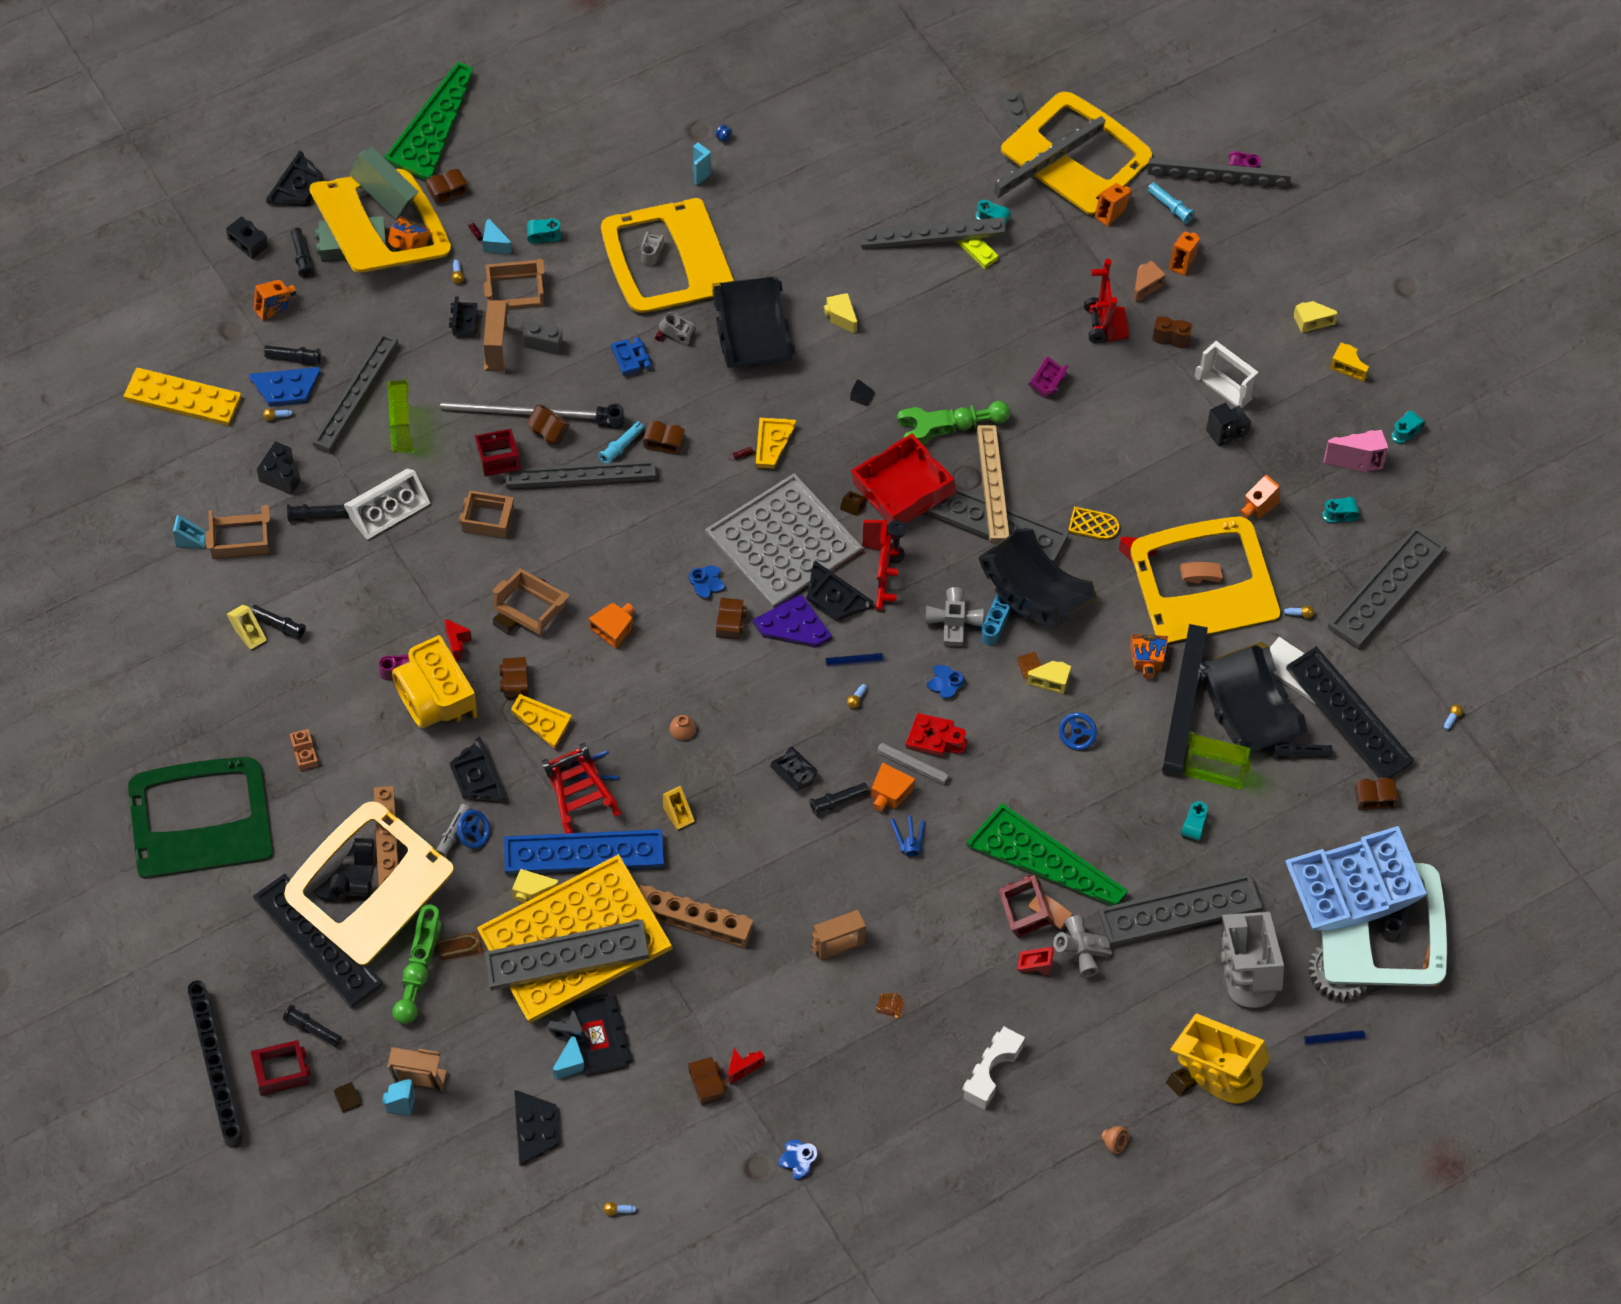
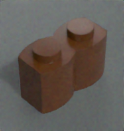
[426,169,468,204]
[1152,316,1192,348]
[526,404,570,444]
[643,421,685,455]
[716,597,747,639]
[499,657,528,698]
[1355,777,1399,810]
[688,1057,727,1105]

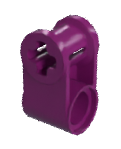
[1227,151,1261,168]
[379,654,409,680]

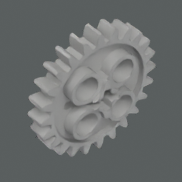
[1308,945,1370,1001]

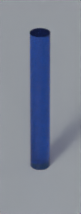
[825,653,883,666]
[1304,1030,1365,1044]

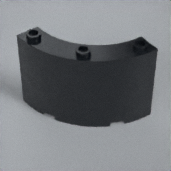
[711,276,795,368]
[978,529,1097,627]
[1199,642,1308,754]

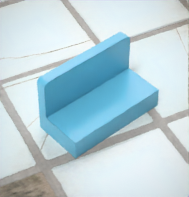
[693,143,711,186]

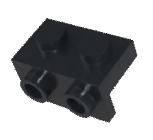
[449,296,478,337]
[770,746,818,791]

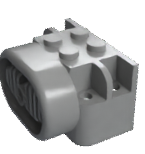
[1221,912,1284,1008]

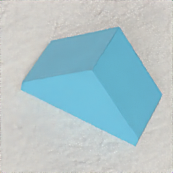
[483,219,512,254]
[173,515,207,549]
[553,1036,584,1079]

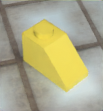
[824,293,857,333]
[1294,301,1338,333]
[227,605,267,650]
[1027,661,1071,694]
[512,869,558,903]

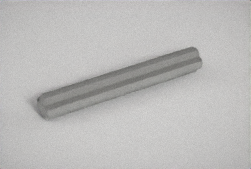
[877,743,949,784]

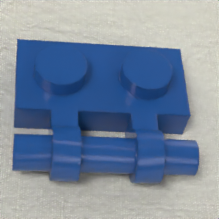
[611,337,652,376]

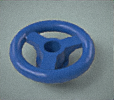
[1059,712,1097,750]
[457,809,490,849]

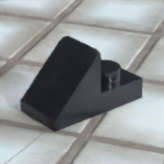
[547,1011,590,1044]

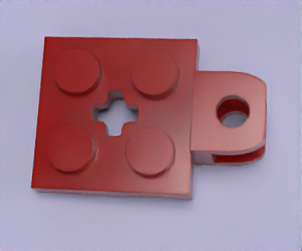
[905,713,968,757]

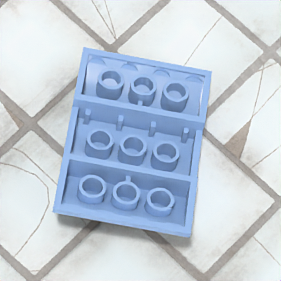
[1285,826,1427,930]

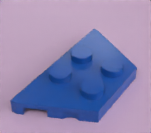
[249,367,321,406]

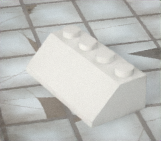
[344,469,431,540]

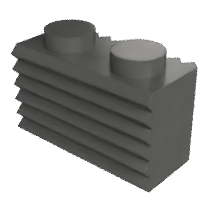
[523,320,563,354]

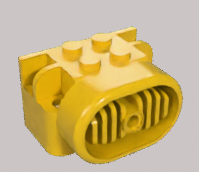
[392,635,477,729]
[1170,1014,1270,1104]

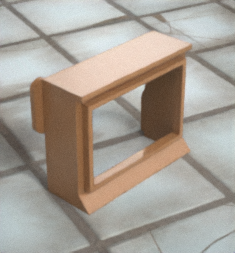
[484,259,545,309]
[483,299,509,373]
[206,505,270,559]
[493,568,569,635]
[387,1047,447,1092]

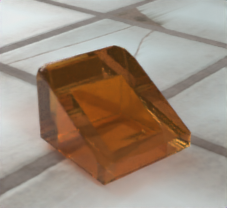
[1017,652,1040,679]
[876,993,904,1017]

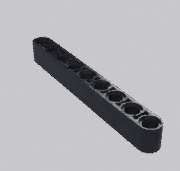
[1162,624,1208,776]
[188,980,242,1148]

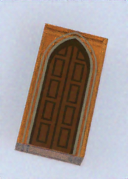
[437,932,481,960]

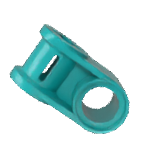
[975,200,1011,225]
[527,218,562,244]
[1391,410,1426,444]
[1322,497,1360,523]
[1181,801,1208,841]

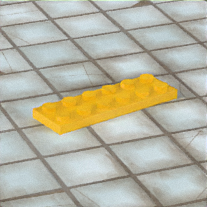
[123,367,242,426]

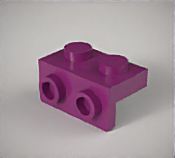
[1027,356,1069,398]

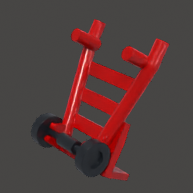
[1084,259,1129,343]
[862,520,906,612]
[541,742,621,834]

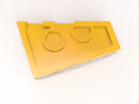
[756,418,797,469]
[511,694,572,749]

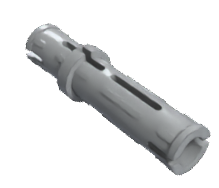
[436,804,471,858]

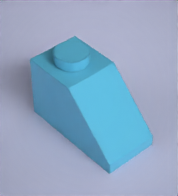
[383,1079,415,1116]

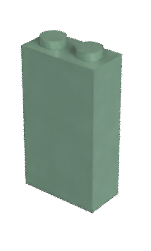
[350,147,418,219]
[315,216,386,261]

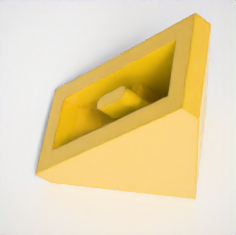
[663,786,695,830]

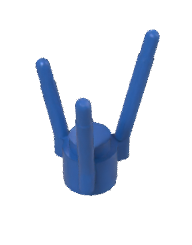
[571,751,619,780]
[890,815,925,857]

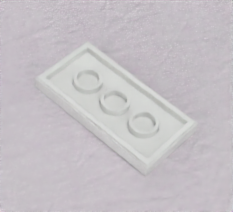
[1270,637,1316,705]

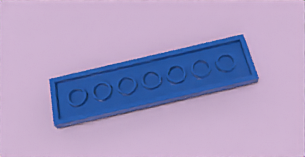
[504,829,664,875]

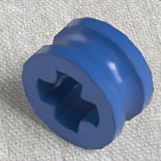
[715,124,732,142]

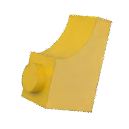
[1330,343,1369,382]

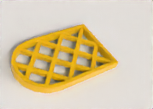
[1068,507,1119,540]

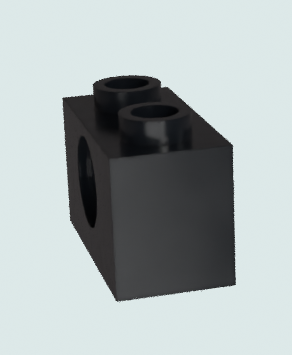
[226,216,268,259]

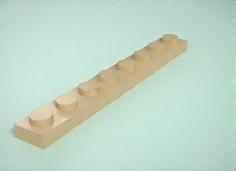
[977,425,1009,543]

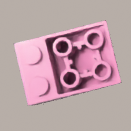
[1324,430,1388,472]

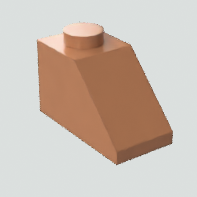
[1134,260,1166,302]

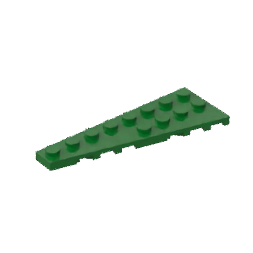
[384,61,473,181]
[966,803,1128,906]

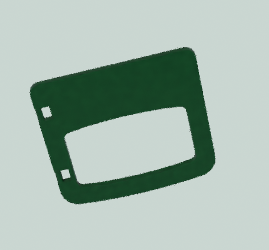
[128,757,272,879]

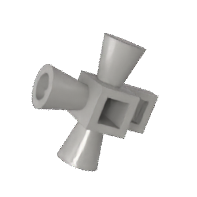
[925,587,984,646]
[1053,915,1112,977]

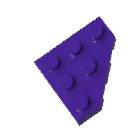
[753,594,832,648]

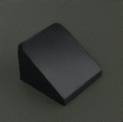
[850,379,874,406]

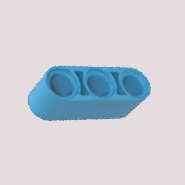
[981,594,1012,646]

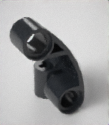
[313,838,374,900]

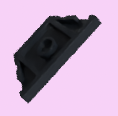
[266,150,323,204]
[806,560,874,621]
[449,737,506,802]
[514,1090,559,1166]

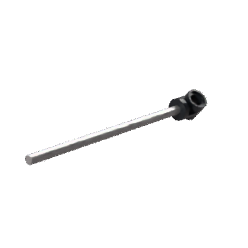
[440,402,625,429]

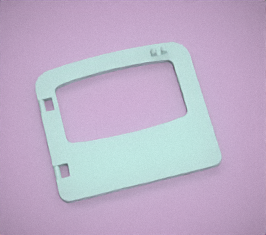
[1322,863,1447,986]

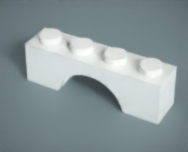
[962,1027,1025,1110]

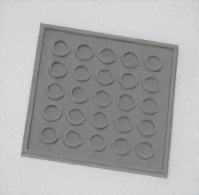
[705,473,863,609]

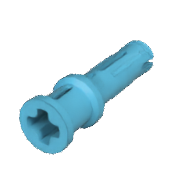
[1147,182,1195,224]
[598,421,645,463]

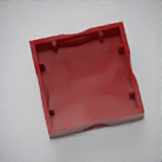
[851,433,957,524]

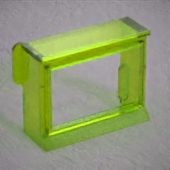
[387,378,414,453]
[1184,732,1252,790]

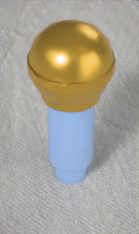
[451,260,464,284]
[263,408,292,421]
[1285,605,1314,619]
[847,684,867,709]
[1443,704,1463,731]
[603,1202,636,1216]

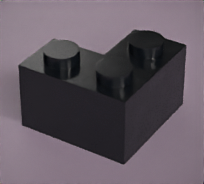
[1206,402,1251,447]
[257,441,301,495]

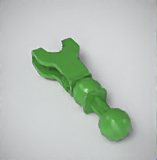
[897,401,1011,446]
[392,905,442,1024]

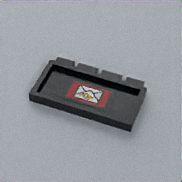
[568,994,633,1077]

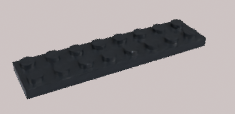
[1286,646,1414,779]
[253,873,383,1008]

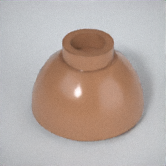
[669,715,696,741]
[1101,1126,1129,1155]

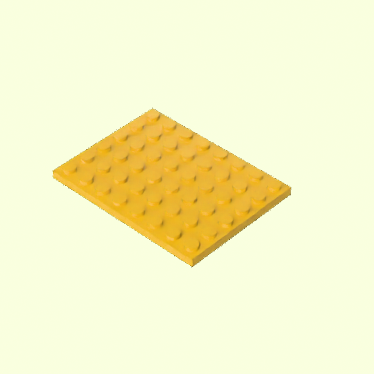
[477,854,673,1024]

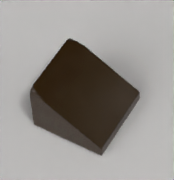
[840,491,866,515]
[493,613,519,635]
[1166,1067,1197,1096]
[333,1082,361,1113]

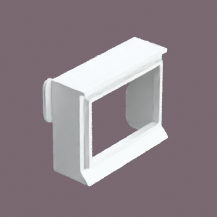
[1195,341,1258,408]

